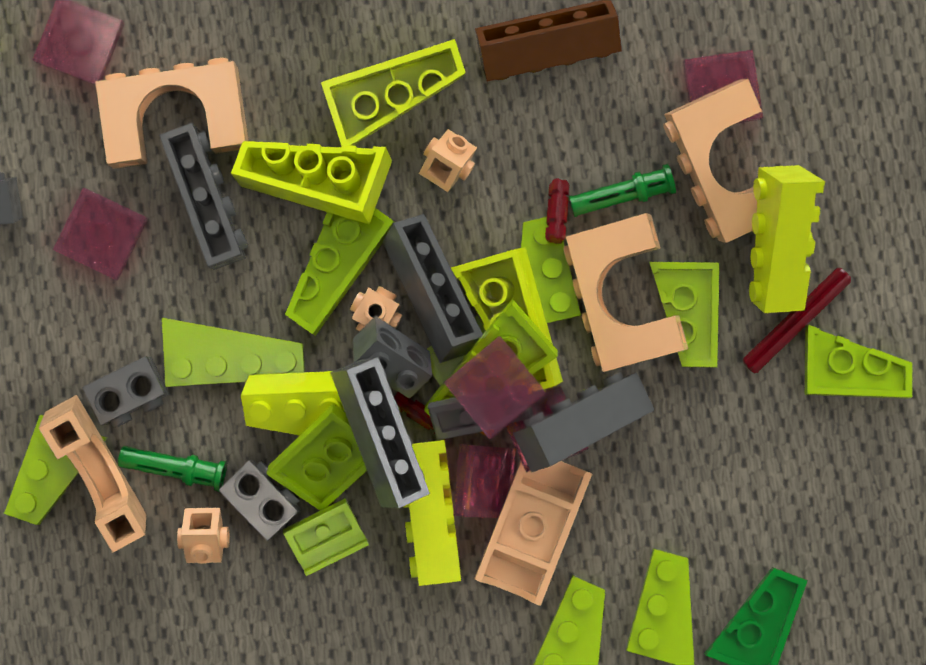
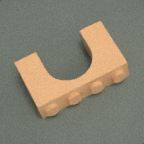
[95,58,248,169]
[663,79,762,243]
[564,213,688,372]
[39,395,146,553]

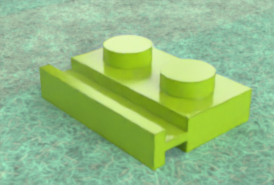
[283,498,369,576]

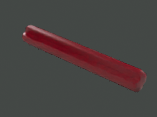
[743,267,851,374]

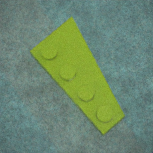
[285,208,395,336]
[424,299,558,416]
[162,318,305,387]

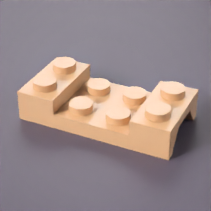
[474,455,592,606]

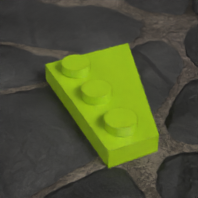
[521,217,581,323]
[649,262,720,368]
[4,415,108,525]

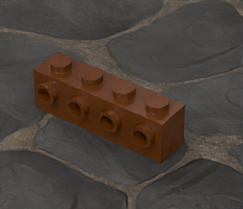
[475,0,622,81]

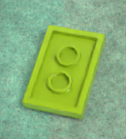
[266,404,367,510]

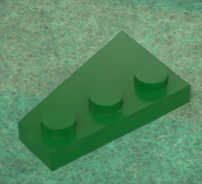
[704,567,808,665]

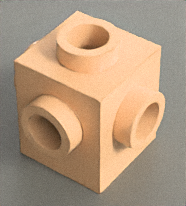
[419,129,477,192]
[350,286,403,331]
[177,508,230,564]

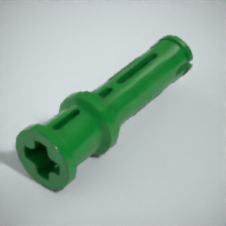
[569,164,676,217]
[118,446,227,492]

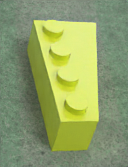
[321,39,466,146]
[231,141,392,224]
[749,165,825,313]
[451,247,563,393]
[241,371,345,435]
[403,440,461,586]

